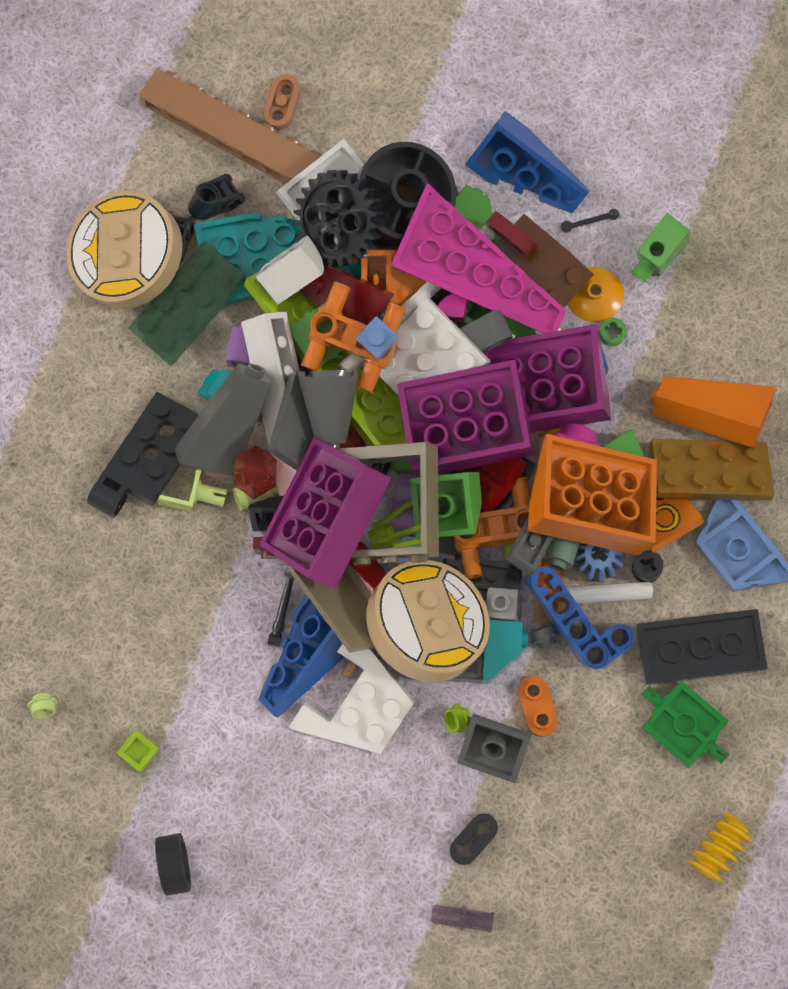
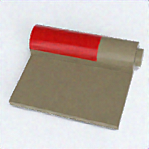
[290,542,387,653]

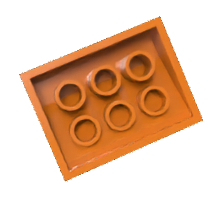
[528,434,657,556]

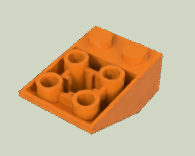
[361,246,426,309]

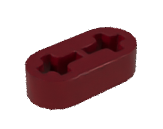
[486,211,537,257]

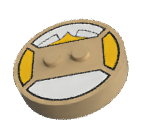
[66,191,182,309]
[366,560,490,682]

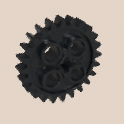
[293,170,383,267]

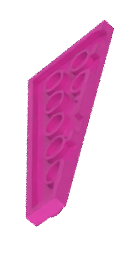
[391,183,567,333]

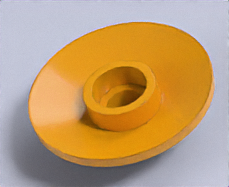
[568,267,624,322]

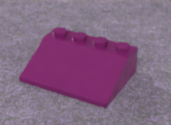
[484,324,611,433]
[397,360,535,478]
[259,437,391,589]

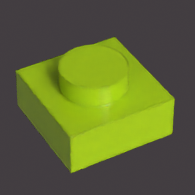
[116,729,161,773]

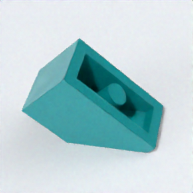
[482,620,528,684]

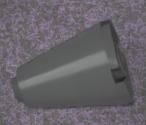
[298,370,359,449]

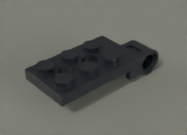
[87,392,199,518]

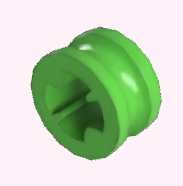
[599,318,627,346]

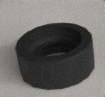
[155,833,191,896]

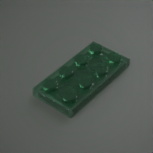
[128,240,247,366]

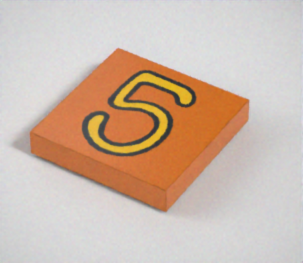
[649,498,704,553]

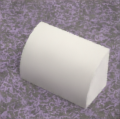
[256,235,324,304]

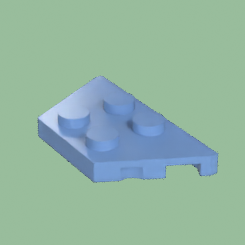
[695,499,788,592]

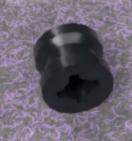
[632,550,663,583]

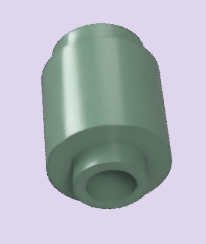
[544,537,580,571]

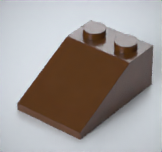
[495,214,594,308]

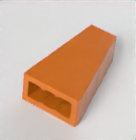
[650,376,776,448]

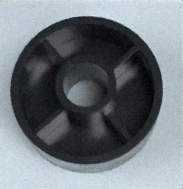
[350,142,457,246]

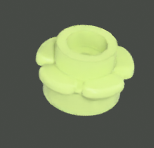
[27,693,58,719]

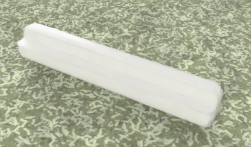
[564,582,653,604]

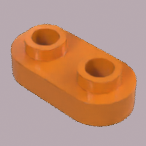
[518,676,558,737]

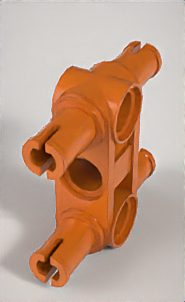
[301,282,406,393]
[453,477,542,579]

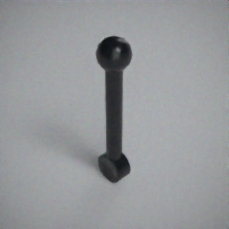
[561,209,620,233]

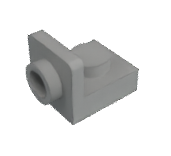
[486,587,523,622]

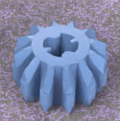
[574,544,625,582]

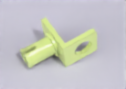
[158,468,227,512]

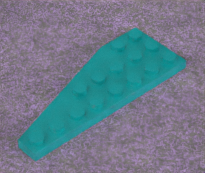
[194,213,380,308]

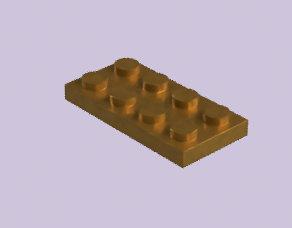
[649,439,774,500]

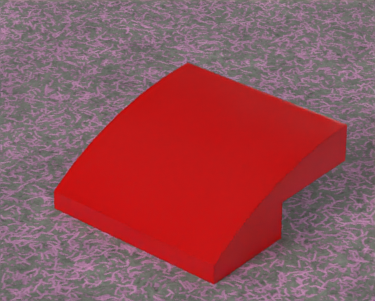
[456,458,528,512]

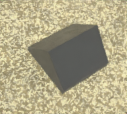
[457,714,532,783]

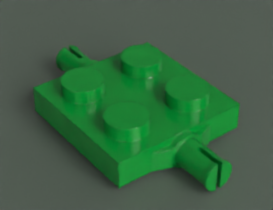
[641,681,729,768]

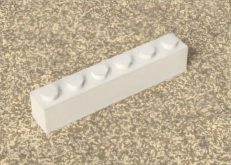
[241,312,300,496]

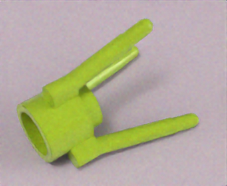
[368,499,421,549]

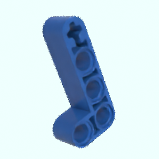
[525,566,634,669]

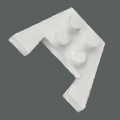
[289,644,415,754]

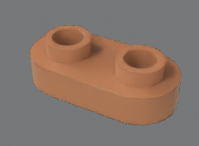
[263,74,301,131]

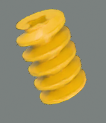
[687,812,753,883]

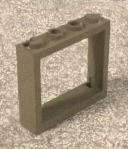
[339,442,439,566]

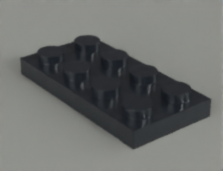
[636,609,768,686]

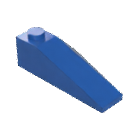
[465,111,590,213]
[258,595,344,718]

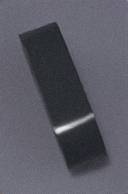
[450,813,498,866]

